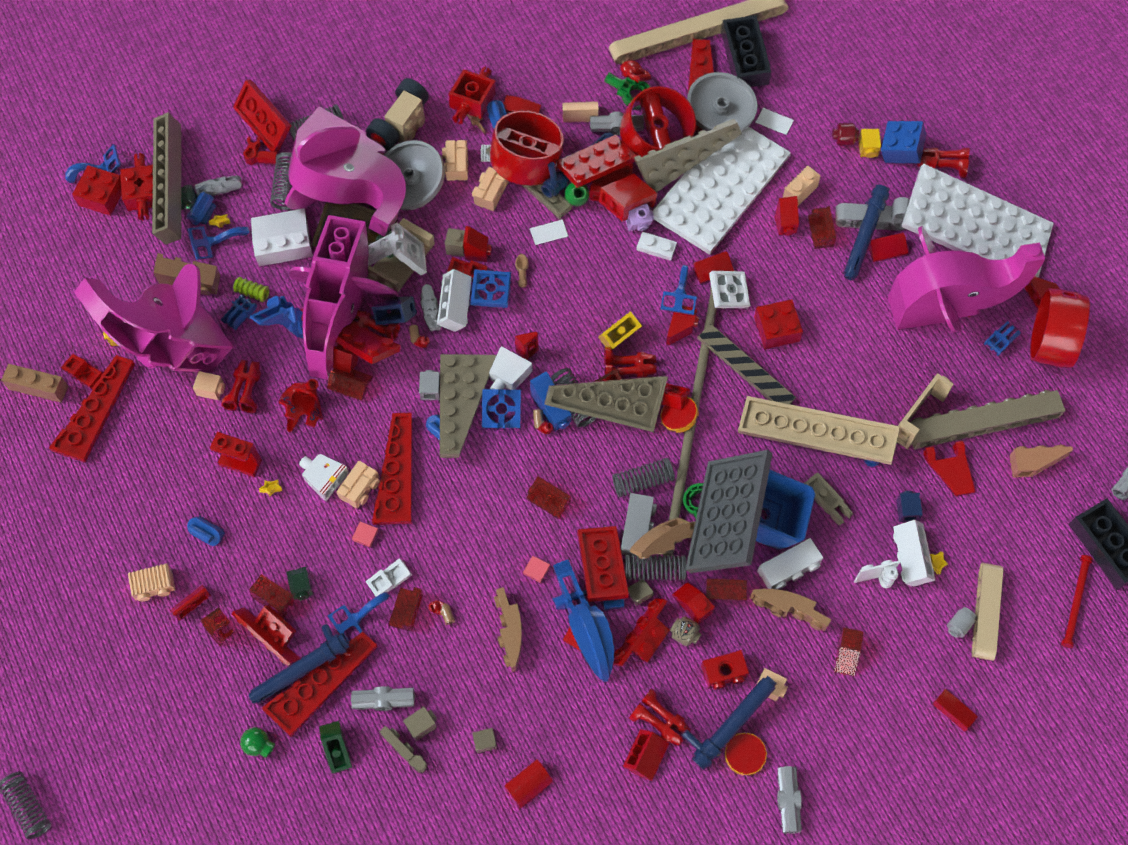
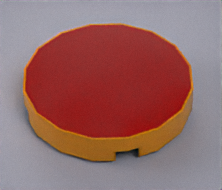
[661,397,699,433]
[725,733,767,775]

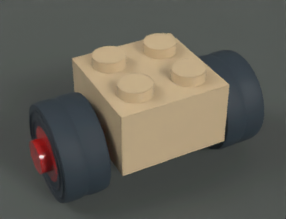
[365,78,429,150]

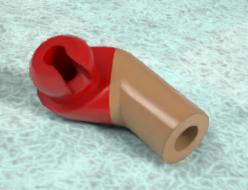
[409,325,430,348]
[533,409,553,434]
[428,600,455,625]

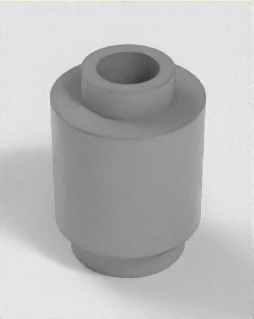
[947,607,976,638]

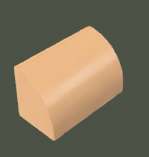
[562,102,598,122]

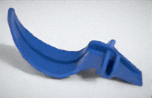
[250,296,303,338]
[552,559,614,683]

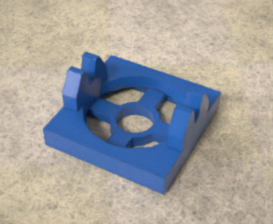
[470,270,511,308]
[482,389,521,428]

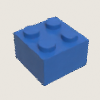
[881,121,927,163]

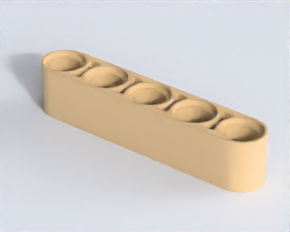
[972,563,1003,661]

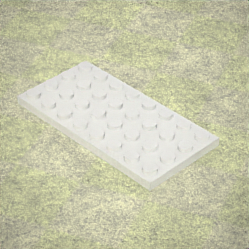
[653,127,791,255]
[901,164,1053,278]

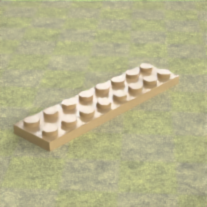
[738,396,900,465]

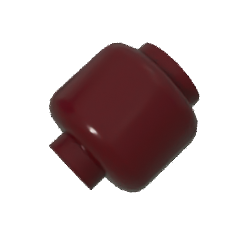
[832,123,859,146]

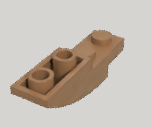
[630,517,696,559]
[494,587,522,672]
[750,589,831,631]

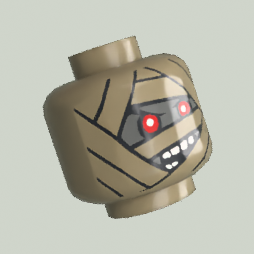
[670,616,701,647]

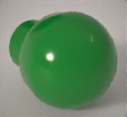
[565,183,590,206]
[240,727,275,759]

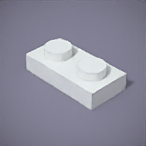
[637,232,677,261]

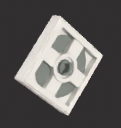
[709,271,750,308]

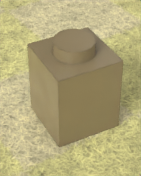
[445,228,465,257]
[403,707,437,741]

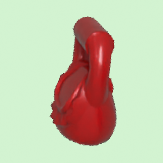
[620,60,651,82]

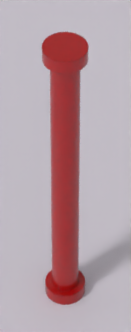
[1061,555,1093,648]

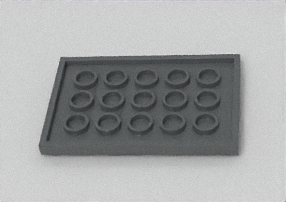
[685,450,773,573]

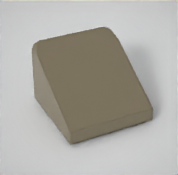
[628,579,654,606]
[472,728,497,753]

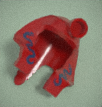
[279,379,323,432]

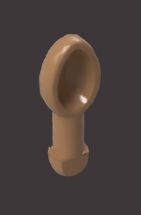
[515,254,529,288]

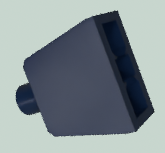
[372,296,417,325]

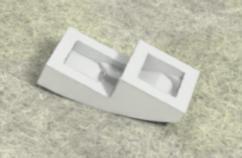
[366,558,412,596]

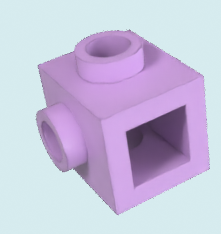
[626,204,654,231]

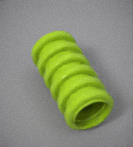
[233,277,269,302]

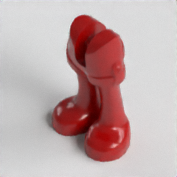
[917,147,970,179]
[352,310,400,341]
[604,347,657,381]
[221,360,261,414]
[629,688,691,746]

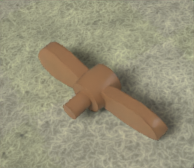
[467,114,486,134]

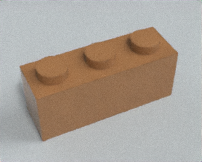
[1,364,68,403]

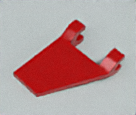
[923,441,975,496]

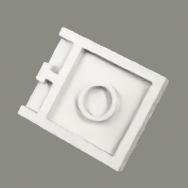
[368,223,427,275]

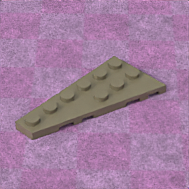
[634,119,742,192]
[440,354,497,458]
[544,376,668,432]

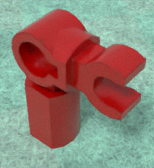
[243,136,278,165]

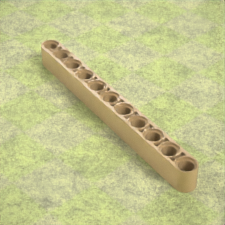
[609,0,788,64]

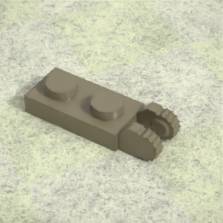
[804,472,852,525]
[379,726,427,774]

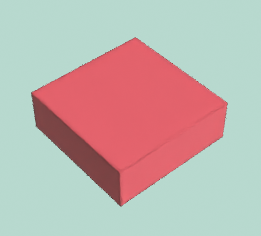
[352,522,379,548]
[523,556,550,583]

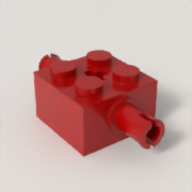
[449,67,496,124]
[120,153,153,221]

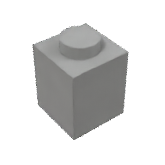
[419,370,440,400]

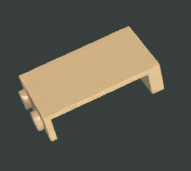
[368,218,435,292]
[897,373,953,449]

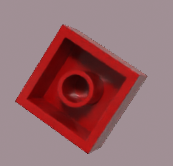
[72,165,122,216]
[754,299,803,349]

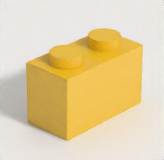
[598,311,642,349]

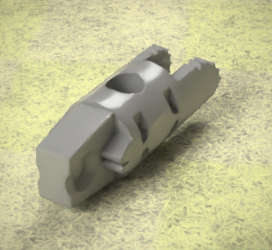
[195,175,242,196]
[421,284,441,331]

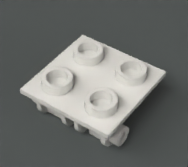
[854,560,900,589]

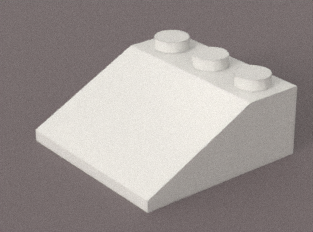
[251,208,313,267]

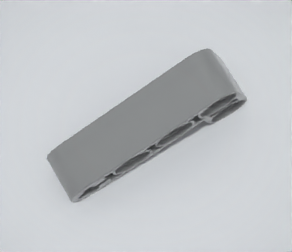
[836,197,910,231]

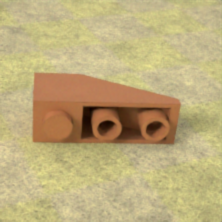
[1009,445,1073,478]

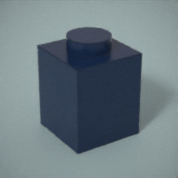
[896,491,923,522]

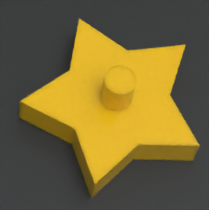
[209,214,231,228]
[259,479,282,496]
[930,551,948,574]

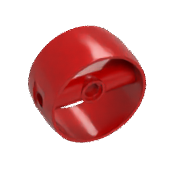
[620,86,696,157]
[490,111,564,186]
[1030,289,1090,368]

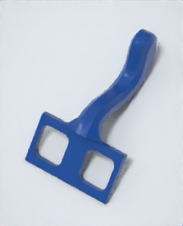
[65,144,121,183]
[187,226,250,260]
[660,265,697,315]
[328,592,390,642]

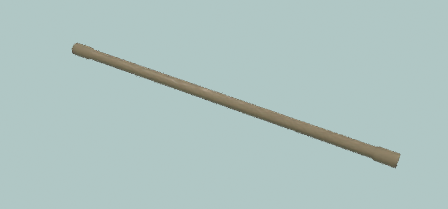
[663,287,717,556]

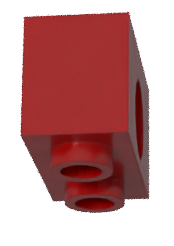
[701,650,749,690]

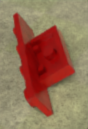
[613,598,670,667]
[231,605,301,666]

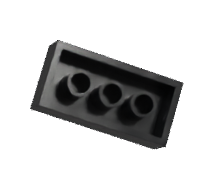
[721,15,772,87]
[1068,498,1128,590]

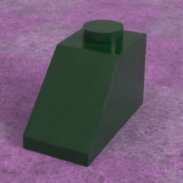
[319,720,352,774]

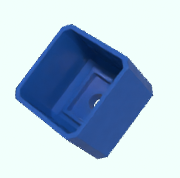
[756,470,815,550]

